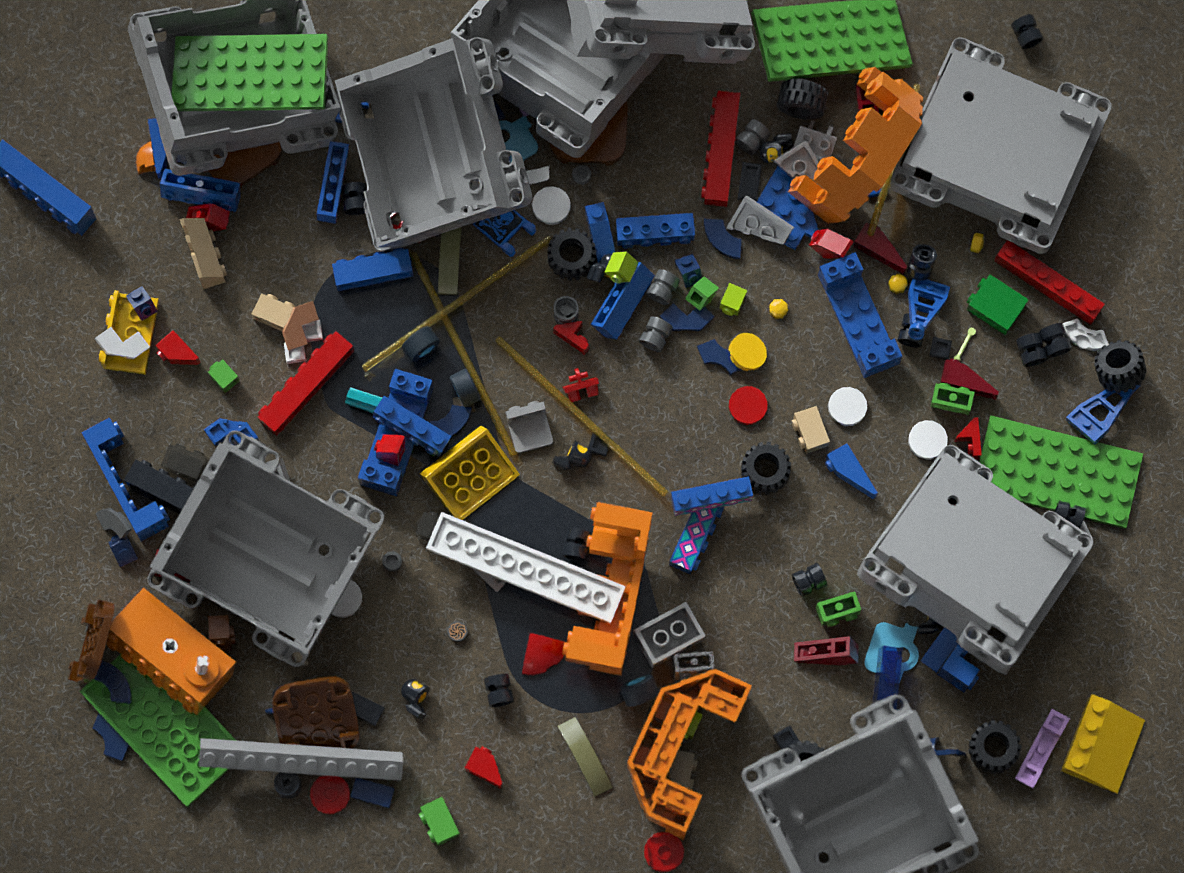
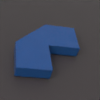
[204,418,258,446]

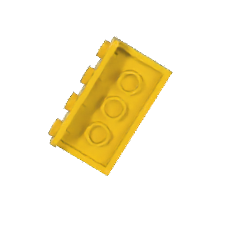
[99,290,159,375]

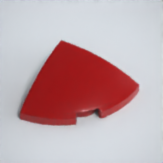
[522,633,567,675]

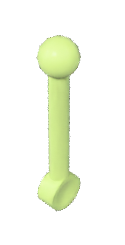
[953,328,976,361]

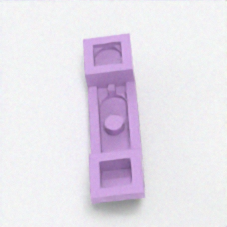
[1015,709,1070,788]

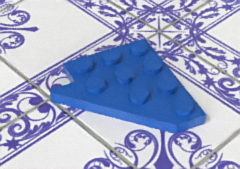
[757,166,818,250]

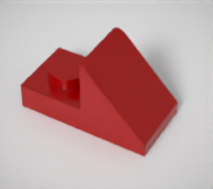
[553,321,589,355]
[954,417,982,460]

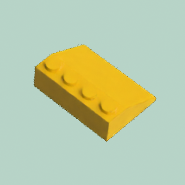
[420,426,520,520]
[1061,694,1145,794]

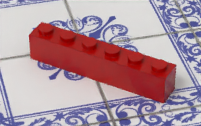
[701,91,740,207]
[995,240,1105,325]
[258,331,355,436]

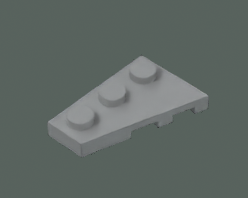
[773,141,824,189]
[727,196,794,245]

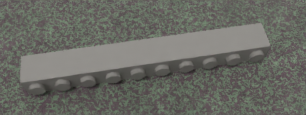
[199,738,403,780]

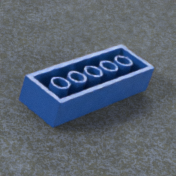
[0,139,97,236]

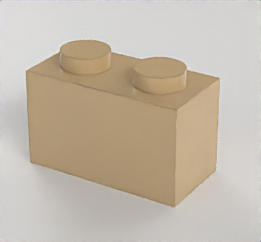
[252,294,296,331]
[791,406,830,454]

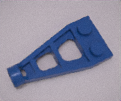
[908,278,950,340]
[1066,385,1141,445]

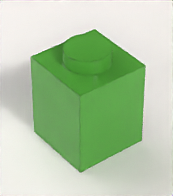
[685,277,719,311]
[208,360,240,393]

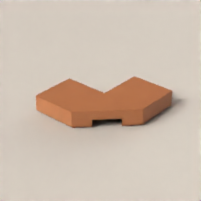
[282,301,319,350]

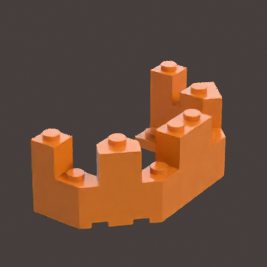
[788,67,923,224]
[563,502,652,675]
[627,669,752,840]

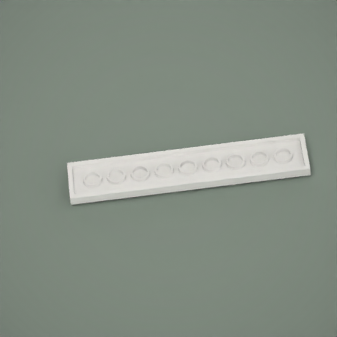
[426,512,626,624]

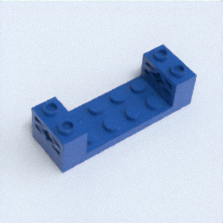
[818,252,902,378]
[358,369,434,496]
[82,418,170,541]
[938,643,979,692]

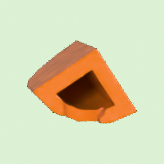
[136,142,156,174]

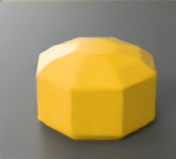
[970,233,984,253]
[888,274,908,294]
[769,299,788,319]

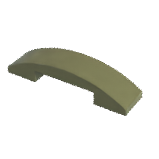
[438,227,462,295]
[557,717,612,797]

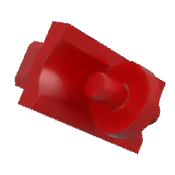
[563,368,599,402]

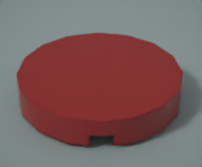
[729,386,767,425]
[310,775,350,814]
[644,832,684,872]

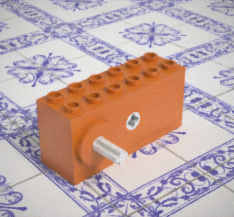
[106,588,236,715]

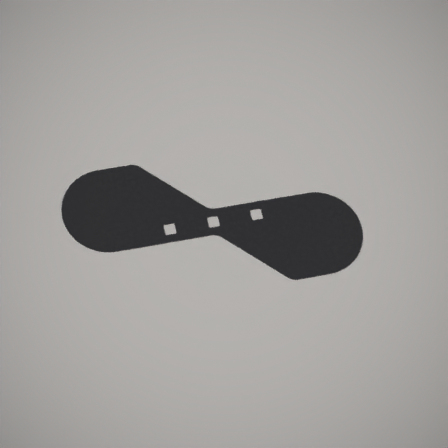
[311,251,659,713]

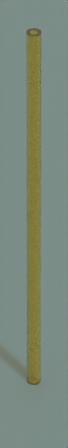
[361,236,552,372]
[409,252,518,457]
[495,336,668,497]

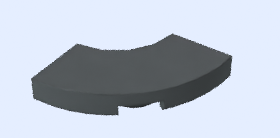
[96,508,133,539]

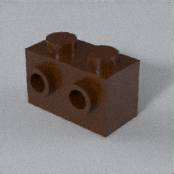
[208,615,236,653]

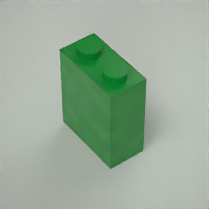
[966,275,1029,335]

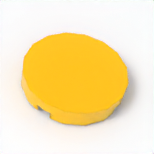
[729,333,767,371]

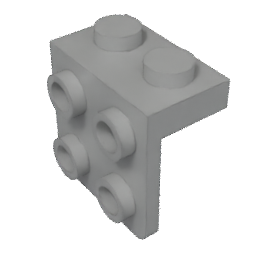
[506,401,553,453]

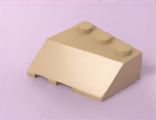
[180,218,227,289]

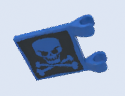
[473,210,536,257]

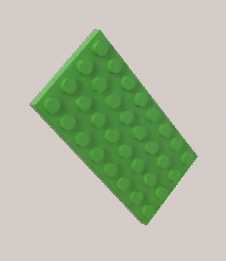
[751,0,912,82]
[172,34,328,111]
[979,415,1143,529]
[80,654,236,808]

